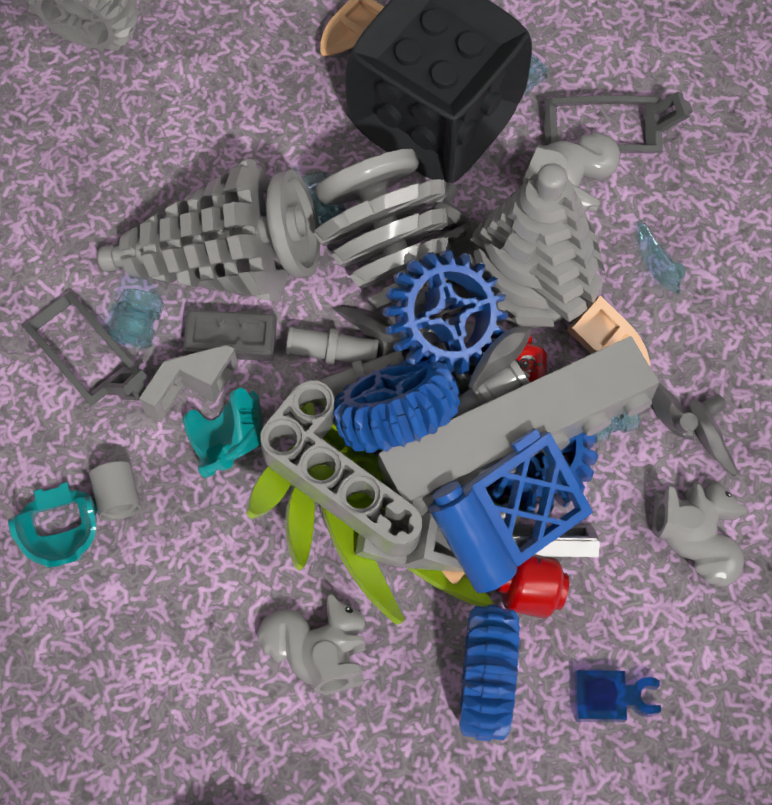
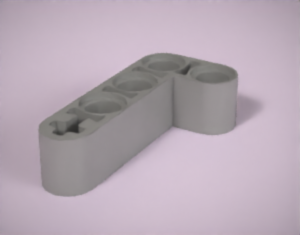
[261,380,422,557]

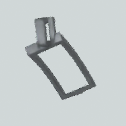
[544,92,693,154]
[21,291,147,406]

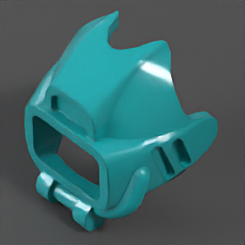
[183,388,263,478]
[8,482,98,568]

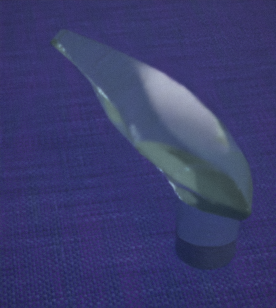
[639,223,686,294]

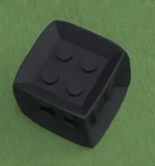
[345,0,532,184]

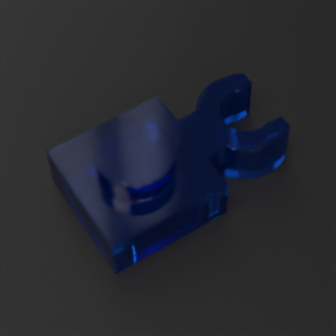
[575,670,661,723]

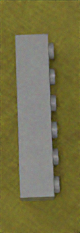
[378,336,660,516]

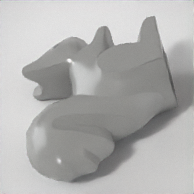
[523,132,620,212]
[652,482,748,586]
[257,595,366,695]

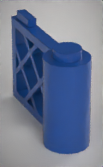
[429,428,593,593]

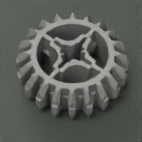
[27,0,140,51]

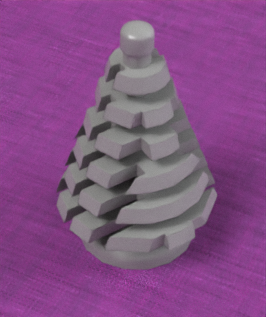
[313,149,454,372]
[97,158,320,301]
[467,163,605,329]

